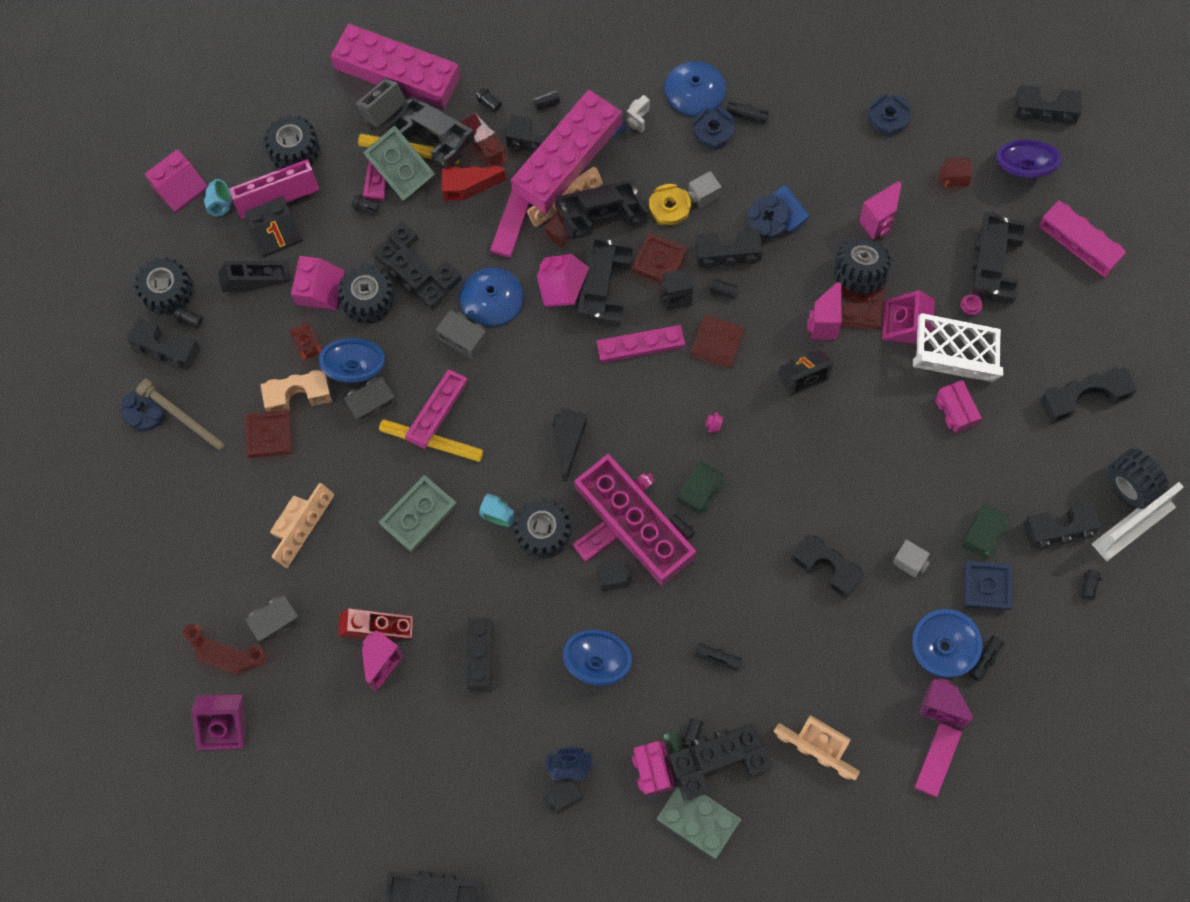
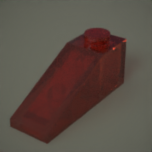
[460,113,508,167]

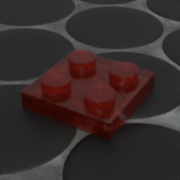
[632,233,688,282]
[841,286,885,330]
[691,314,745,368]
[245,410,292,458]

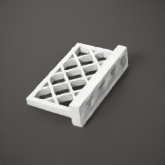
[913,314,1003,382]
[1092,482,1184,561]

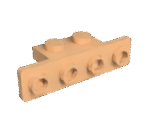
[527,167,603,227]
[270,483,334,568]
[773,715,860,781]

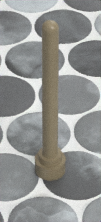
[136,378,225,450]

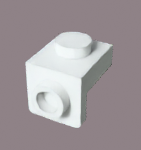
[627,95,650,133]

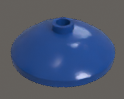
[665,61,726,117]
[460,267,524,327]
[319,338,385,383]
[912,609,982,678]
[563,630,632,685]

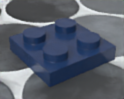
[964,561,1012,611]

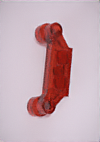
[183,623,266,676]

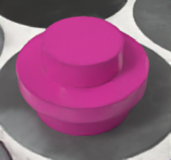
[960,294,982,316]
[705,411,723,433]
[634,472,654,491]

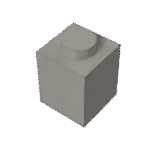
[688,171,721,208]
[892,540,930,578]

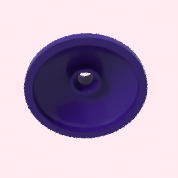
[997,140,1061,178]

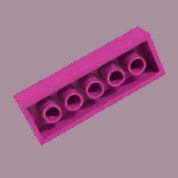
[331,23,461,110]
[511,90,622,214]
[574,454,697,587]

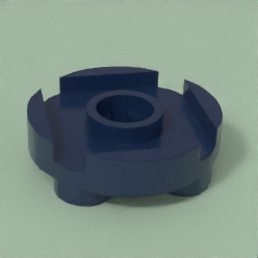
[868,94,911,136]
[693,108,735,150]
[747,194,791,238]
[121,390,167,431]
[545,747,593,781]

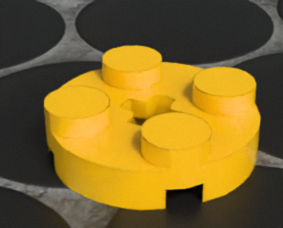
[649,184,691,225]

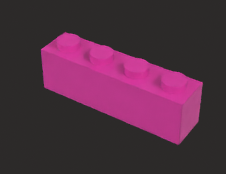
[229,159,320,219]
[1038,200,1127,278]

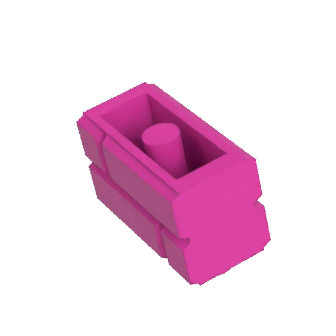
[936,380,982,434]
[632,741,676,796]

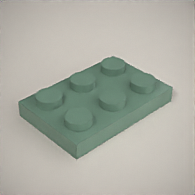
[363,126,436,201]
[378,475,457,553]
[656,786,741,860]

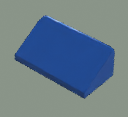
[773,185,810,232]

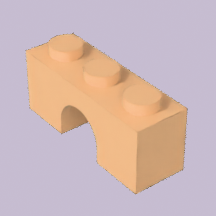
[261,370,333,416]

